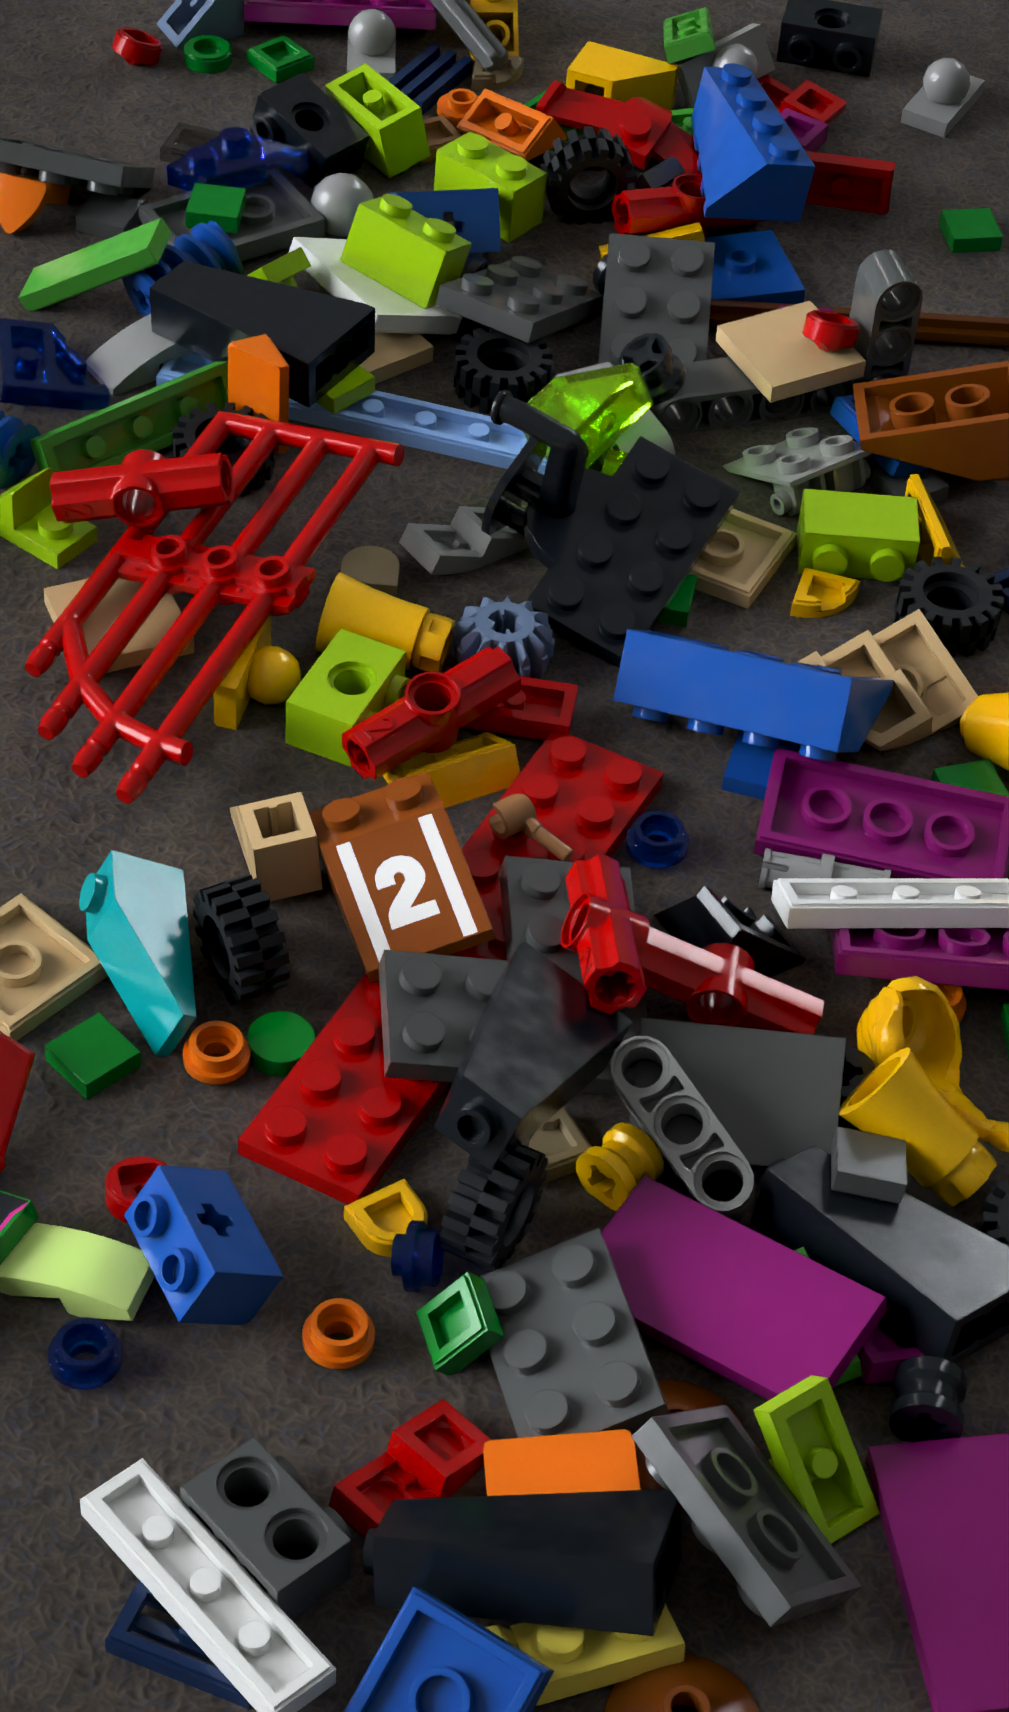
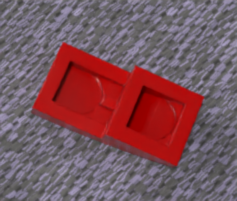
[757,75,847,124]
[328,1399,491,1538]

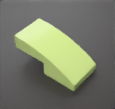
[0,1223,155,1321]

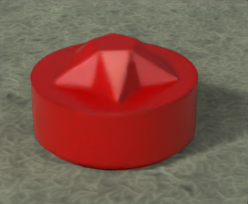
[112,27,163,65]
[802,310,860,352]
[105,1156,168,1224]

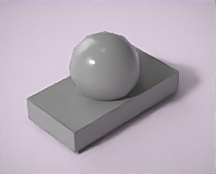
[347,9,396,80]
[673,23,776,108]
[900,57,985,138]

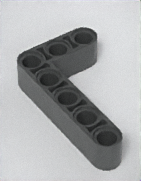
[643,249,923,436]

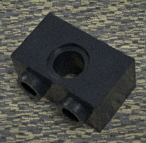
[776,0,883,77]
[250,72,370,189]

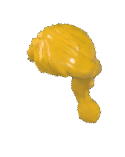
[856,976,1009,1153]

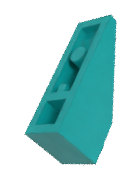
[79,850,196,1057]

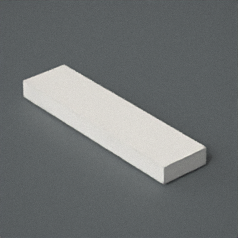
[771,878,1009,929]
[80,1458,336,1712]

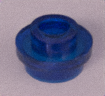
[626,810,689,868]
[391,1220,444,1293]
[48,1317,122,1390]

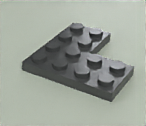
[379,855,647,1096]

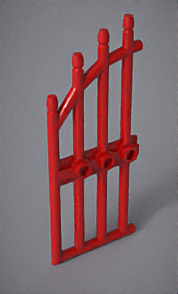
[25,410,405,804]

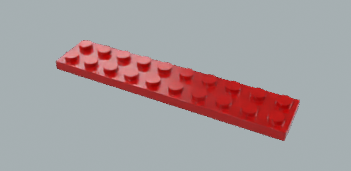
[238,732,664,1205]

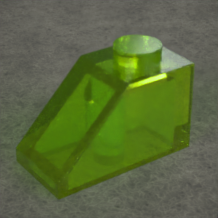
[524,363,653,469]

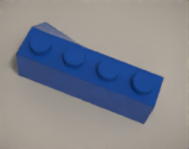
[691,63,816,222]
[613,629,894,762]

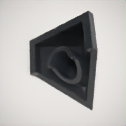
[654,886,806,977]

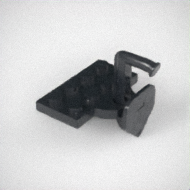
[481,390,740,668]

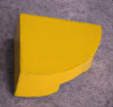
[790,568,860,618]

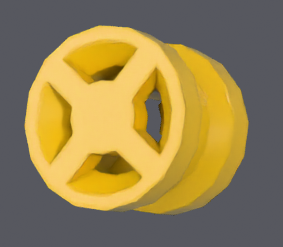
[576,1122,664,1211]

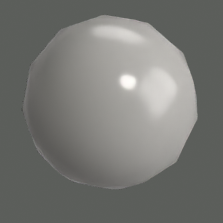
[310,173,374,237]

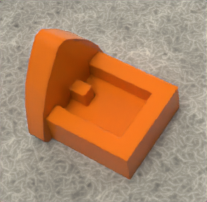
[0,172,71,234]

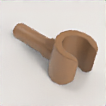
[488,793,574,861]

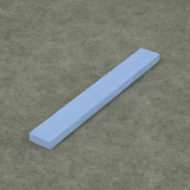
[156,352,592,475]

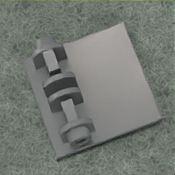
[722,427,873,517]

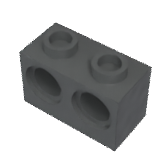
[180,1437,352,1620]

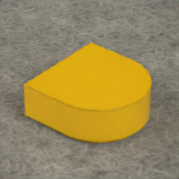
[344,1179,428,1257]

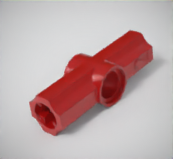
[612,174,765,238]
[50,449,235,527]
[342,646,521,780]
[561,853,649,1014]
[640,926,824,1035]

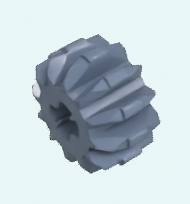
[453,595,555,679]

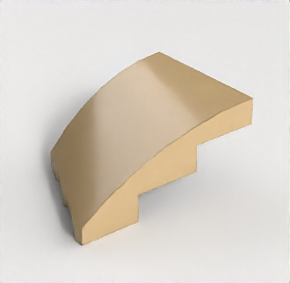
[798,609,978,751]

